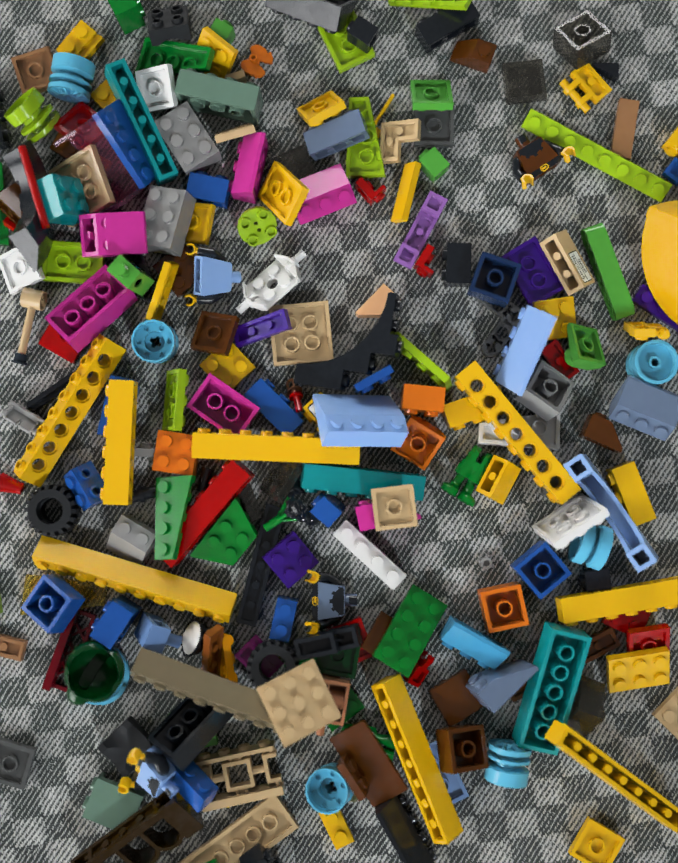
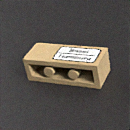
[539,229,595,296]

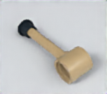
[11,287,48,366]

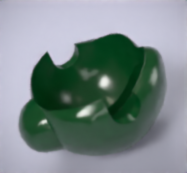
[64,641,125,705]

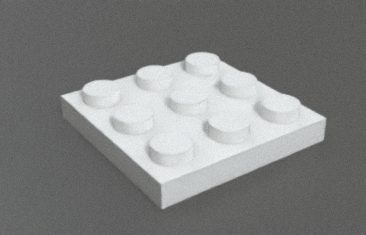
[532,493,610,550]

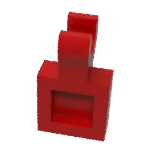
[403,650,435,688]

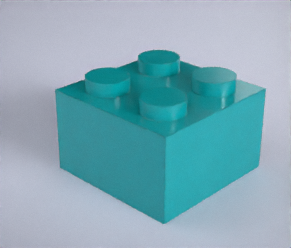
[37,173,90,226]

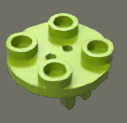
[237,206,277,247]

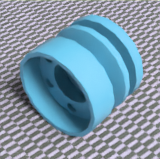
[47,52,96,104]
[131,319,179,364]
[484,738,532,789]
[305,762,354,815]

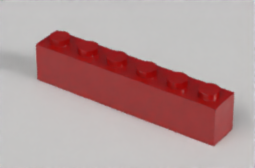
[154,460,255,568]

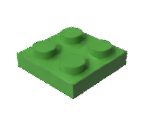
[410,80,454,111]

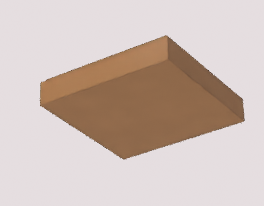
[11,46,53,94]

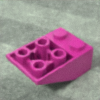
[79,211,148,258]

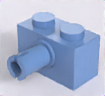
[134,611,182,653]

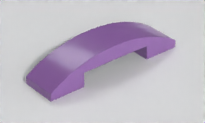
[393,190,448,270]

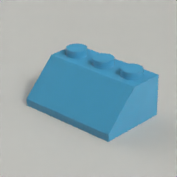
[439,615,511,670]

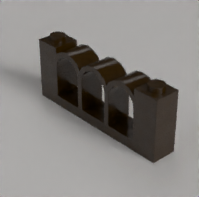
[70,792,204,863]

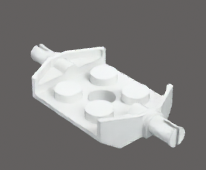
[235,249,307,314]

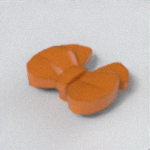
[241,44,273,79]

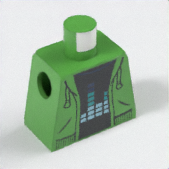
[107,254,155,297]

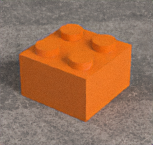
[400,384,446,418]
[152,430,199,476]
[477,581,530,633]

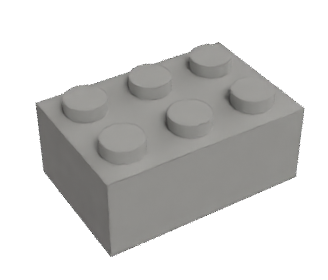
[154,101,222,178]
[144,185,196,257]

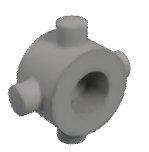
[477,554,494,572]

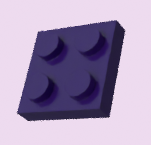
[262,531,319,589]

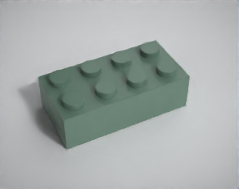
[174,68,263,125]

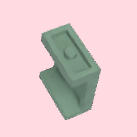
[82,772,147,829]

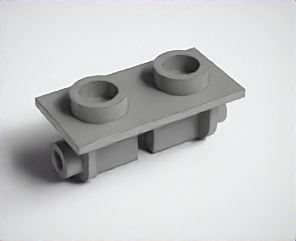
[1,400,45,436]

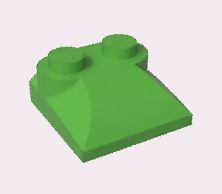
[564,323,606,370]

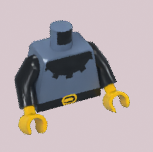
[305,569,357,635]

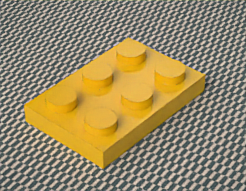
[257,160,309,226]
[606,646,670,693]

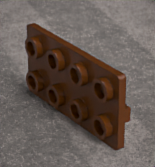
[330,719,408,807]

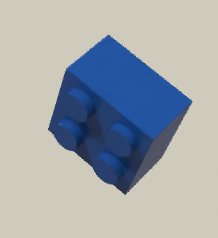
[510,540,572,600]
[21,574,85,634]
[90,595,142,650]

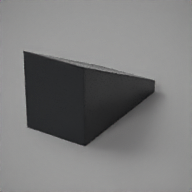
[592,63,619,83]

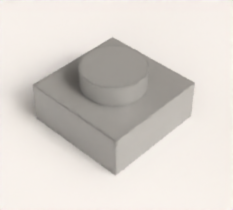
[134,443,155,457]

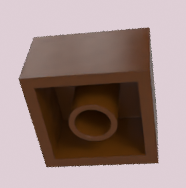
[435,723,489,774]

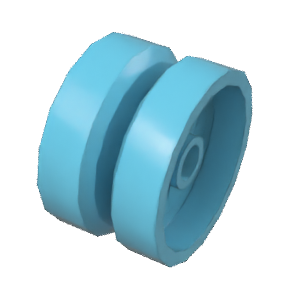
[625,340,678,386]
[568,525,614,571]

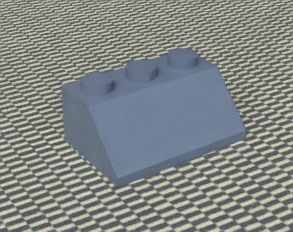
[608,375,678,441]

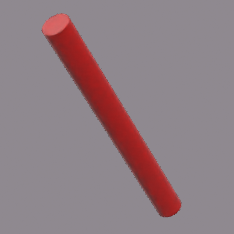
[18,145,50,229]

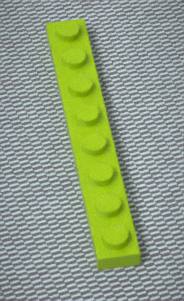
[521,108,672,203]

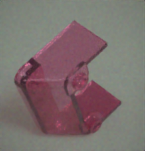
[54,118,152,213]

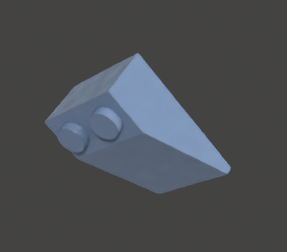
[465,659,539,713]

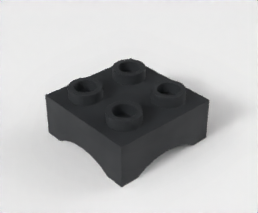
[148,5,192,47]
[97,716,153,777]

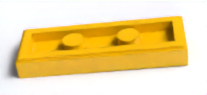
[391,161,421,223]
[145,261,179,320]

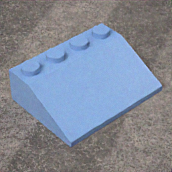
[492,304,557,397]
[312,394,409,447]

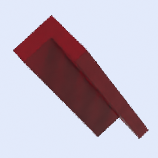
[42,608,97,692]

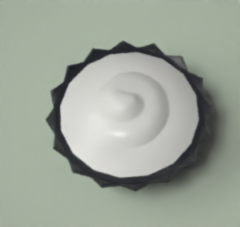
[181,618,207,658]

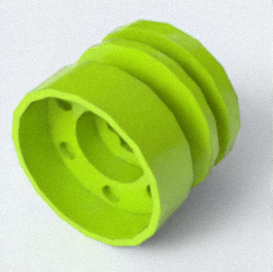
[4,87,61,144]

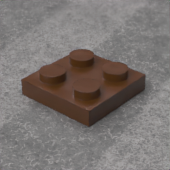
[152,244,195,298]
[190,310,240,356]

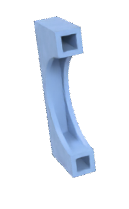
[564,453,659,573]

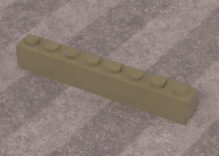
[131,647,277,734]

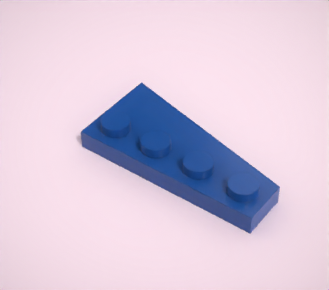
[92,99,155,189]

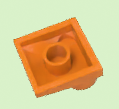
[390,415,446,471]

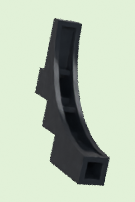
[294,292,404,392]

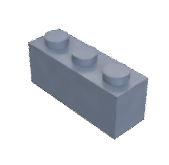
[303,109,370,161]

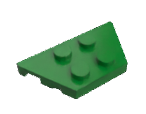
[190,496,258,566]

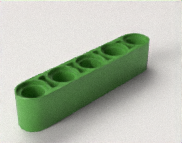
[581,223,635,321]

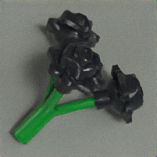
[263,478,319,532]

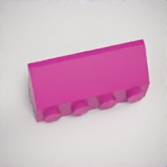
[44,264,138,353]

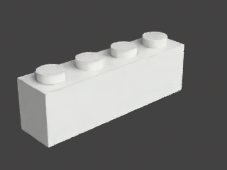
[333,519,407,591]

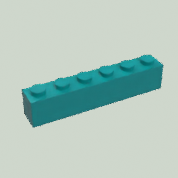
[104,58,179,186]
[300,463,426,503]

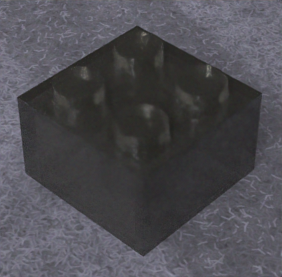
[553,10,612,70]

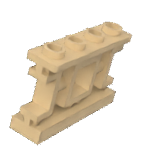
[194,739,285,812]

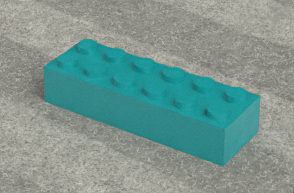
[512,621,592,756]

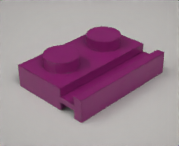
[234,634,284,678]

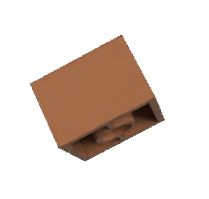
[316,673,350,736]

